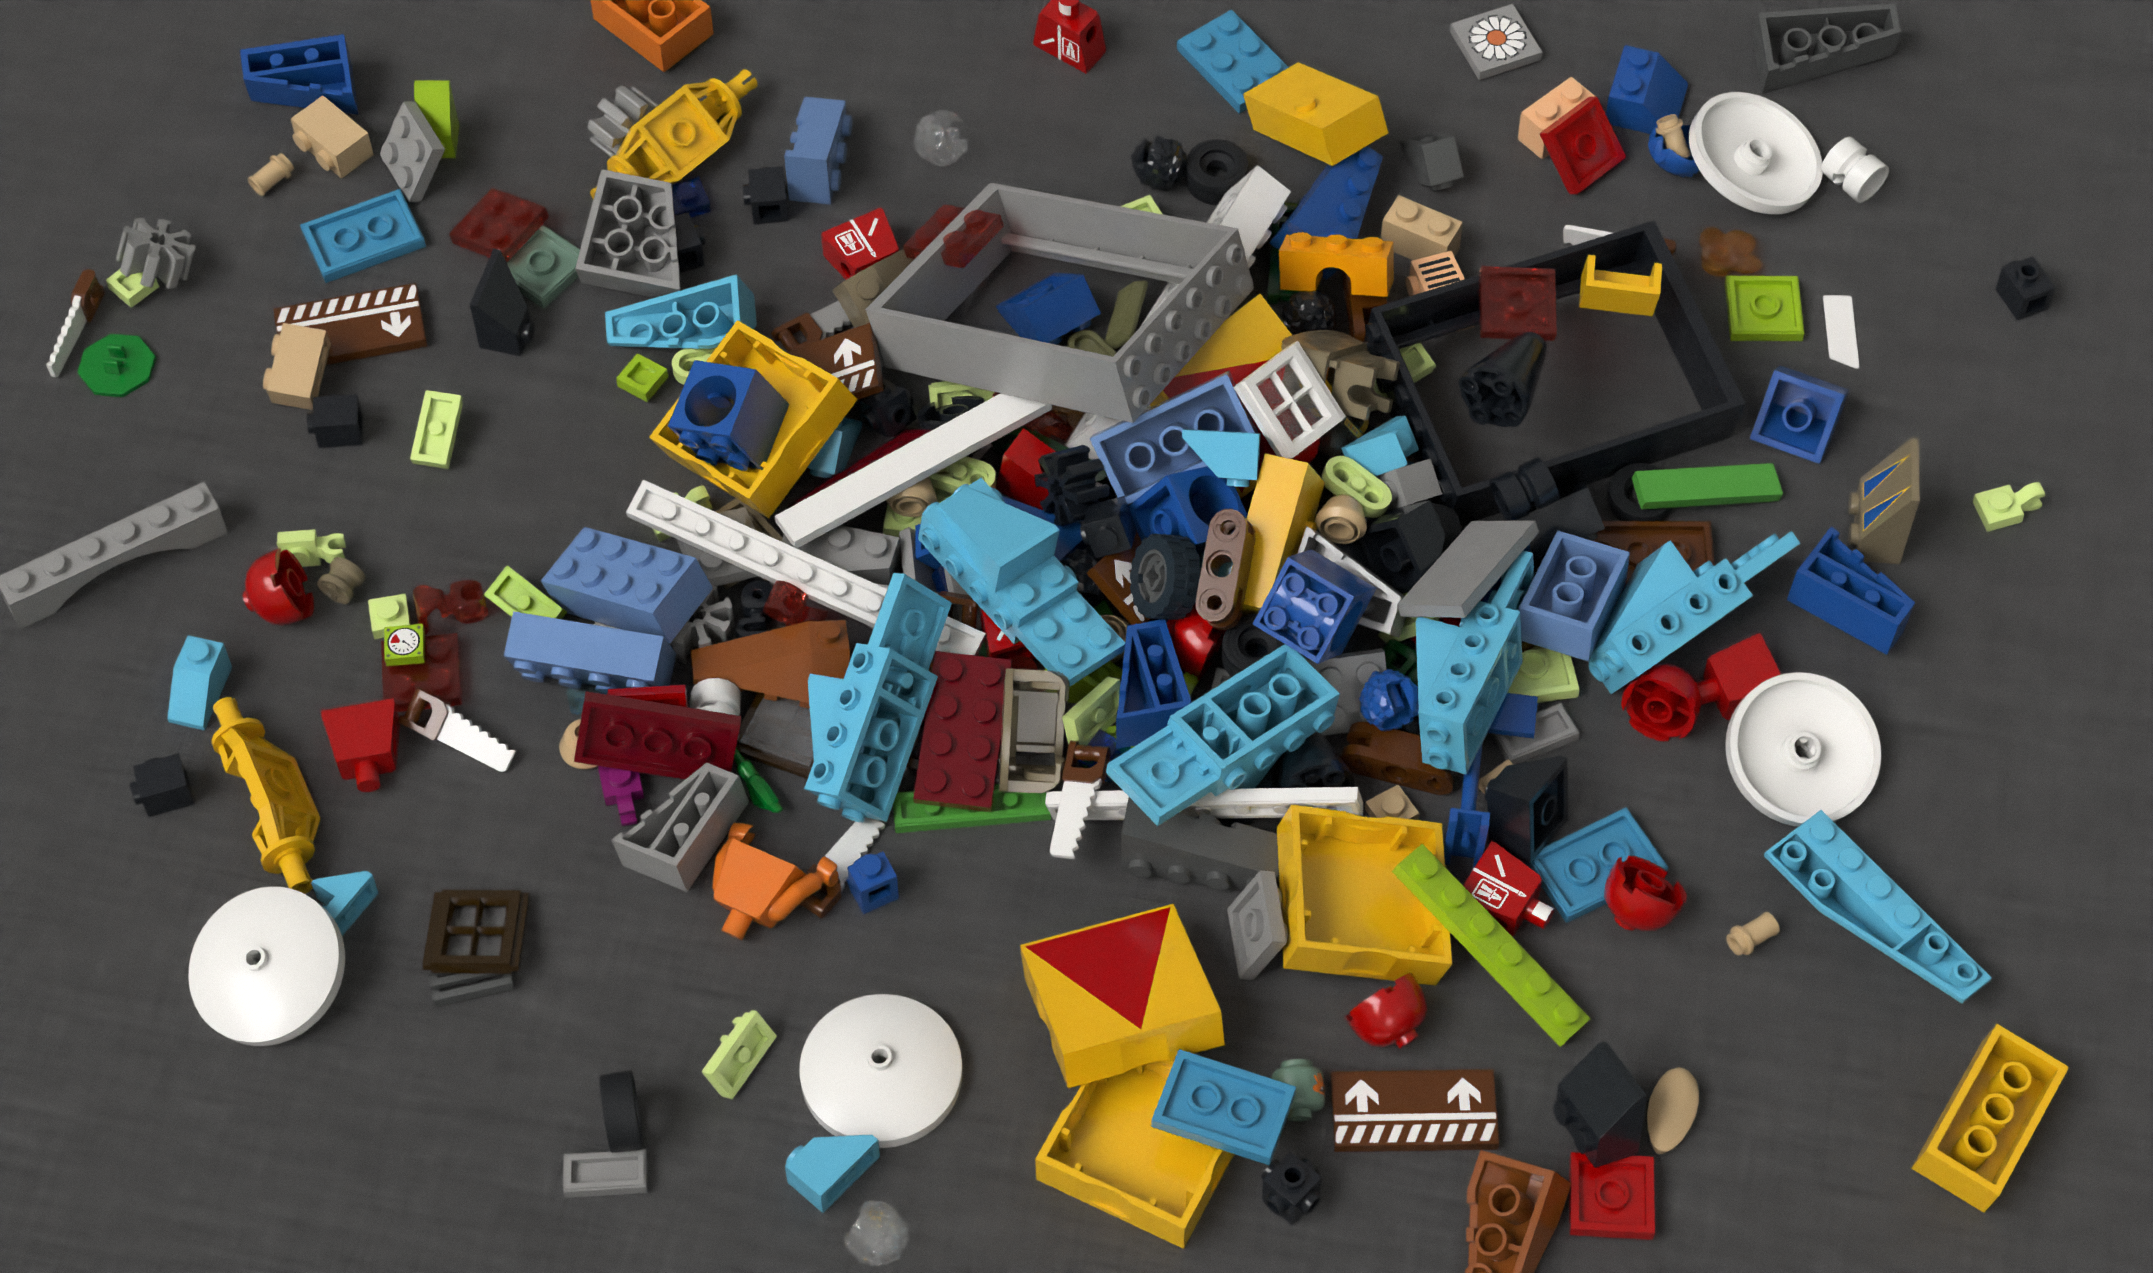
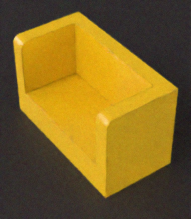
[1579,255,1662,316]

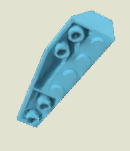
[1764,810,1992,1004]

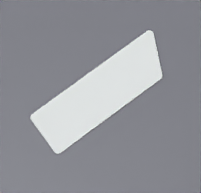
[1823,295,1859,369]

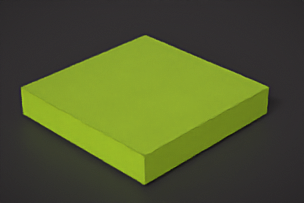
[1725,276,1804,341]

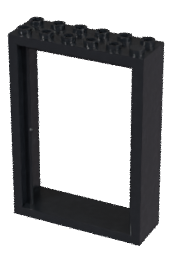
[1364,220,1746,525]

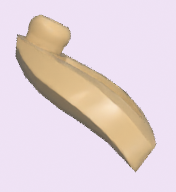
[1647,1067,1699,1154]

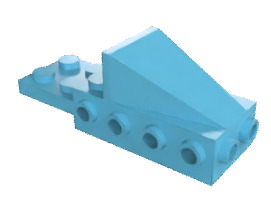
[918,478,1125,686]
[1588,531,1800,694]
[1415,551,1534,775]
[804,572,952,823]
[1106,644,1340,826]

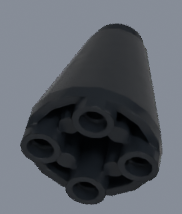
[1458,331,1547,427]
[1278,732,1355,788]

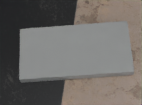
[1397,521,1539,618]

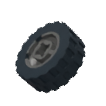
[1130,534,1201,620]

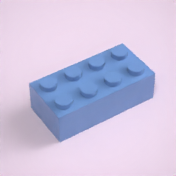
[1090,371,1261,504]
[541,527,713,644]
[504,611,676,694]

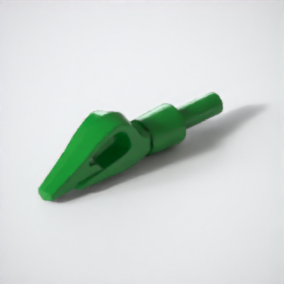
[733,748,783,813]

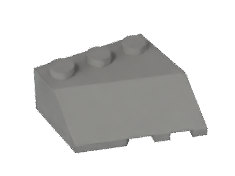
[575,169,681,297]

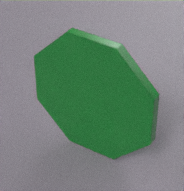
[77,334,156,398]

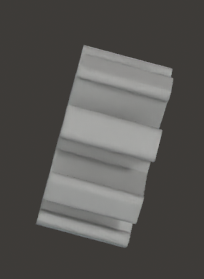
[588,86,658,157]
[116,218,196,289]
[670,585,735,664]

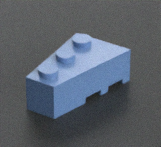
[784,97,852,205]

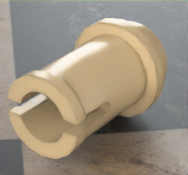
[1656,114,1691,158]
[247,153,294,196]
[1726,912,1780,955]

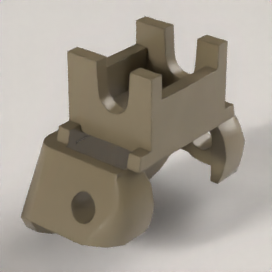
[1281,330,1400,420]
[999,669,1070,793]

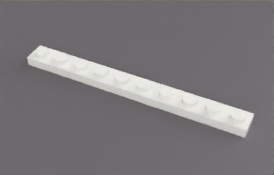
[626,480,986,656]

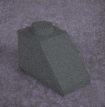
[1400,131,1464,190]

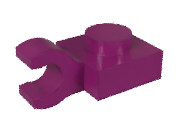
[598,766,644,826]

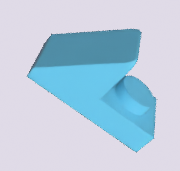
[1341,416,1419,476]
[311,871,379,936]

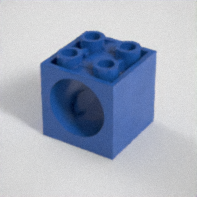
[668,360,789,471]
[1128,466,1248,557]
[1253,549,1377,664]

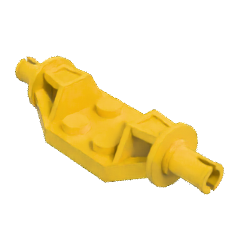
[590,69,758,199]
[211,697,321,894]

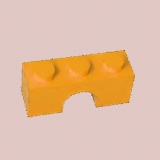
[1279,232,1394,297]

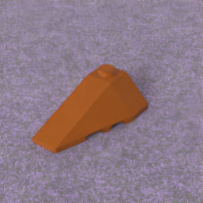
[690,620,850,709]
[1465,1150,1571,1273]

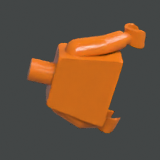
[712,823,839,941]

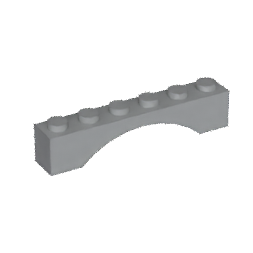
[0,482,228,629]

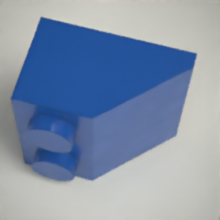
[1606,45,1688,134]
[996,273,1101,345]
[1750,365,1850,464]

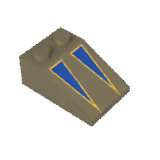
[1848,438,1920,564]

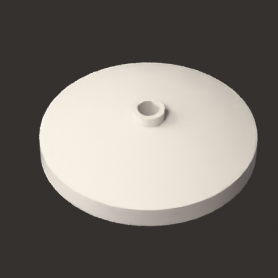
[1689,92,1823,214]
[1726,672,1881,827]
[188,887,345,1046]
[800,994,962,1148]

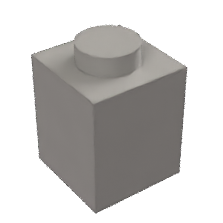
[1376,459,1442,510]

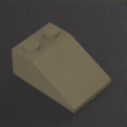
[832,238,928,328]

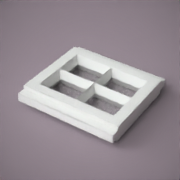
[1233,341,1346,459]

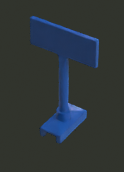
[1418,693,1538,868]

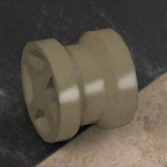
[317,557,366,604]

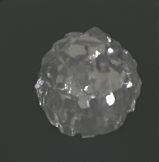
[914,109,968,166]
[843,1200,910,1266]

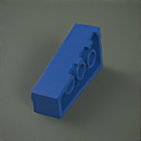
[1269,146,1383,279]

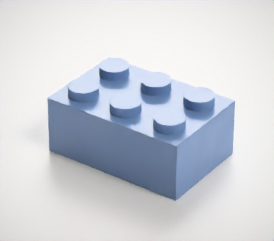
[1518,530,1630,662]

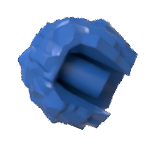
[1359,669,1419,731]

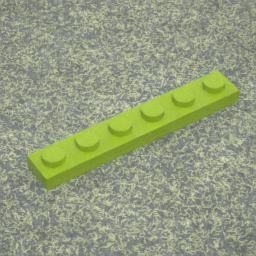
[1392,844,1591,1047]

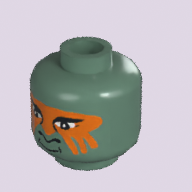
[1271,1059,1325,1122]

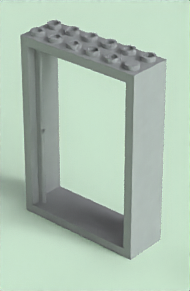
[865,183,1254,423]

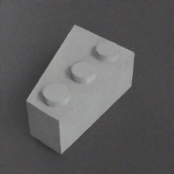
[770,525,901,601]
[1297,526,1406,638]
[611,763,749,892]

